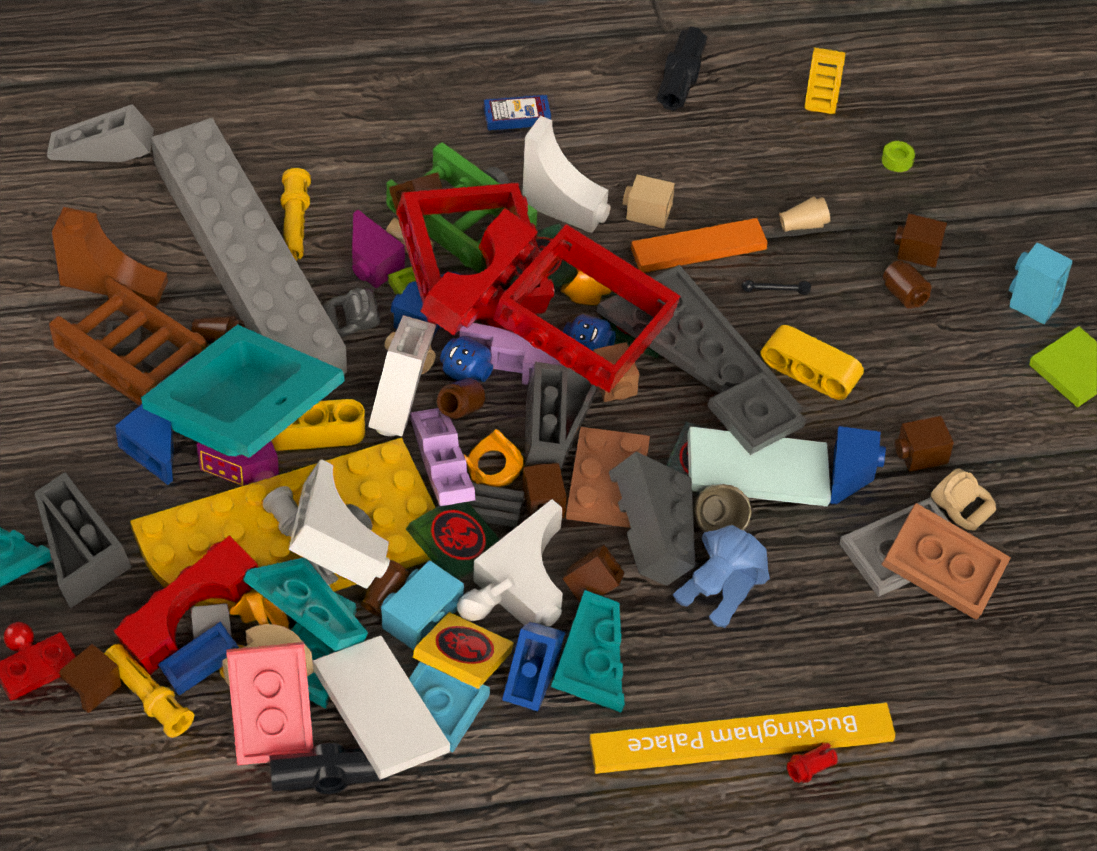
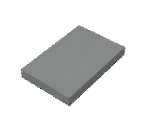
[839,497,949,597]

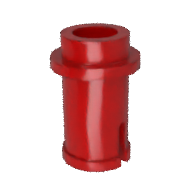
[787,742,838,783]

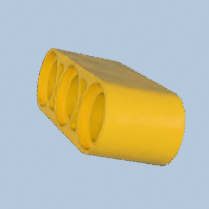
[760,325,864,400]
[271,399,365,451]

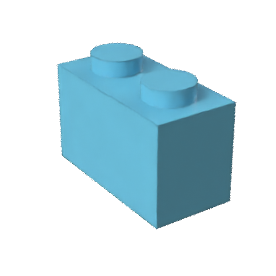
[1009,242,1073,325]
[381,560,464,650]

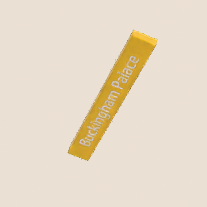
[589,703,895,774]

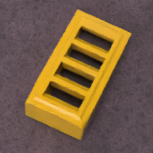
[804,48,846,114]

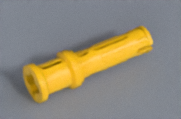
[280,168,311,261]
[104,644,194,738]

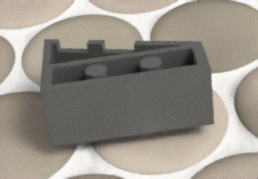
[523,362,598,470]
[609,451,695,586]
[34,472,132,608]

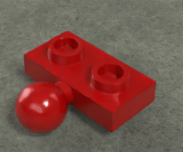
[0,622,76,701]

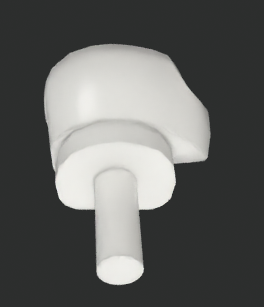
[457,577,515,621]

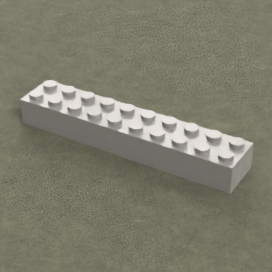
[151,118,347,374]

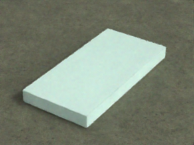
[687,427,831,507]

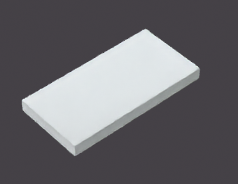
[313,635,450,779]

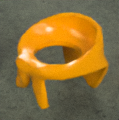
[560,266,612,305]
[464,429,523,487]
[229,590,289,629]

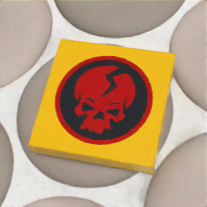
[413,612,514,689]

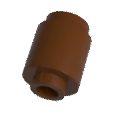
[883,261,931,309]
[437,378,485,418]

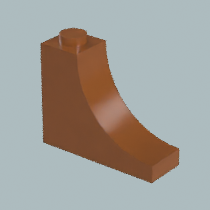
[52,207,168,306]

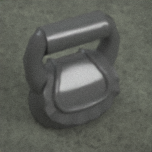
[322,287,381,337]

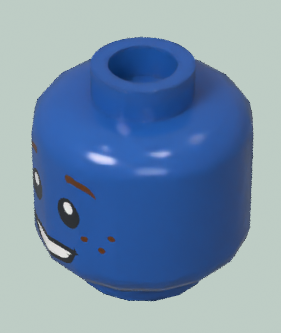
[563,314,615,352]
[440,336,494,382]

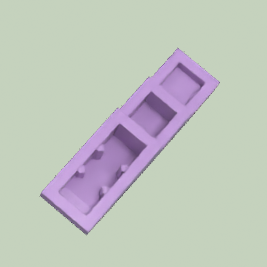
[460,323,563,385]
[410,408,476,506]

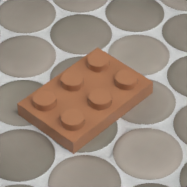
[566,427,650,528]
[881,503,1011,620]

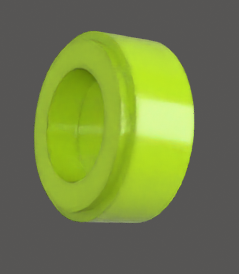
[881,141,915,172]

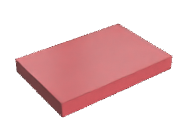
[226,642,313,765]

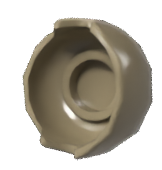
[693,484,752,532]

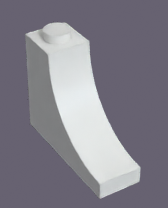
[522,116,611,233]
[368,315,436,437]
[289,459,390,589]
[473,499,562,627]

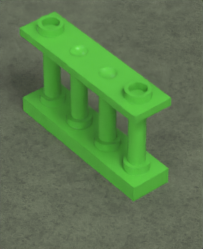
[387,142,537,273]

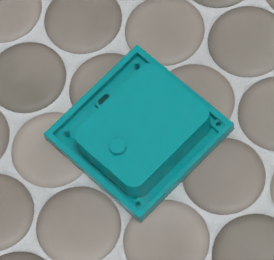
[141,324,344,458]

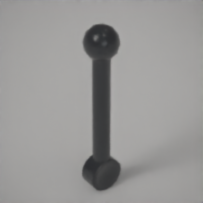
[741,279,811,295]

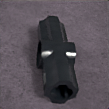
[657,26,707,111]
[270,743,389,794]

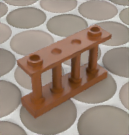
[49,277,208,406]

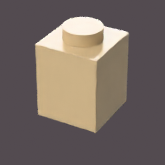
[623,174,675,229]

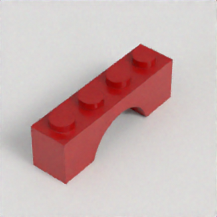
[420,208,538,336]
[114,535,259,675]

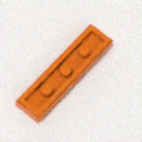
[631,218,768,273]

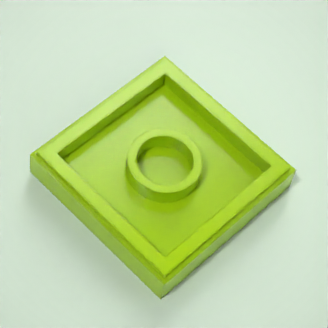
[1029,326,1097,408]

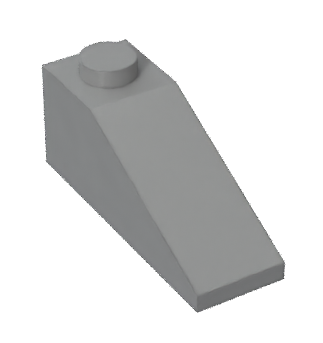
[47,104,154,162]

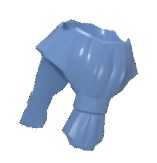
[673,525,770,628]

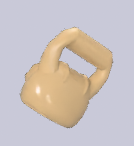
[931,468,996,531]

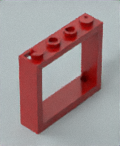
[396,183,555,324]
[494,224,681,393]

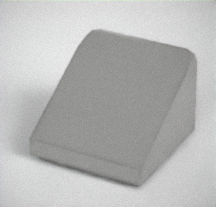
[191,604,231,639]

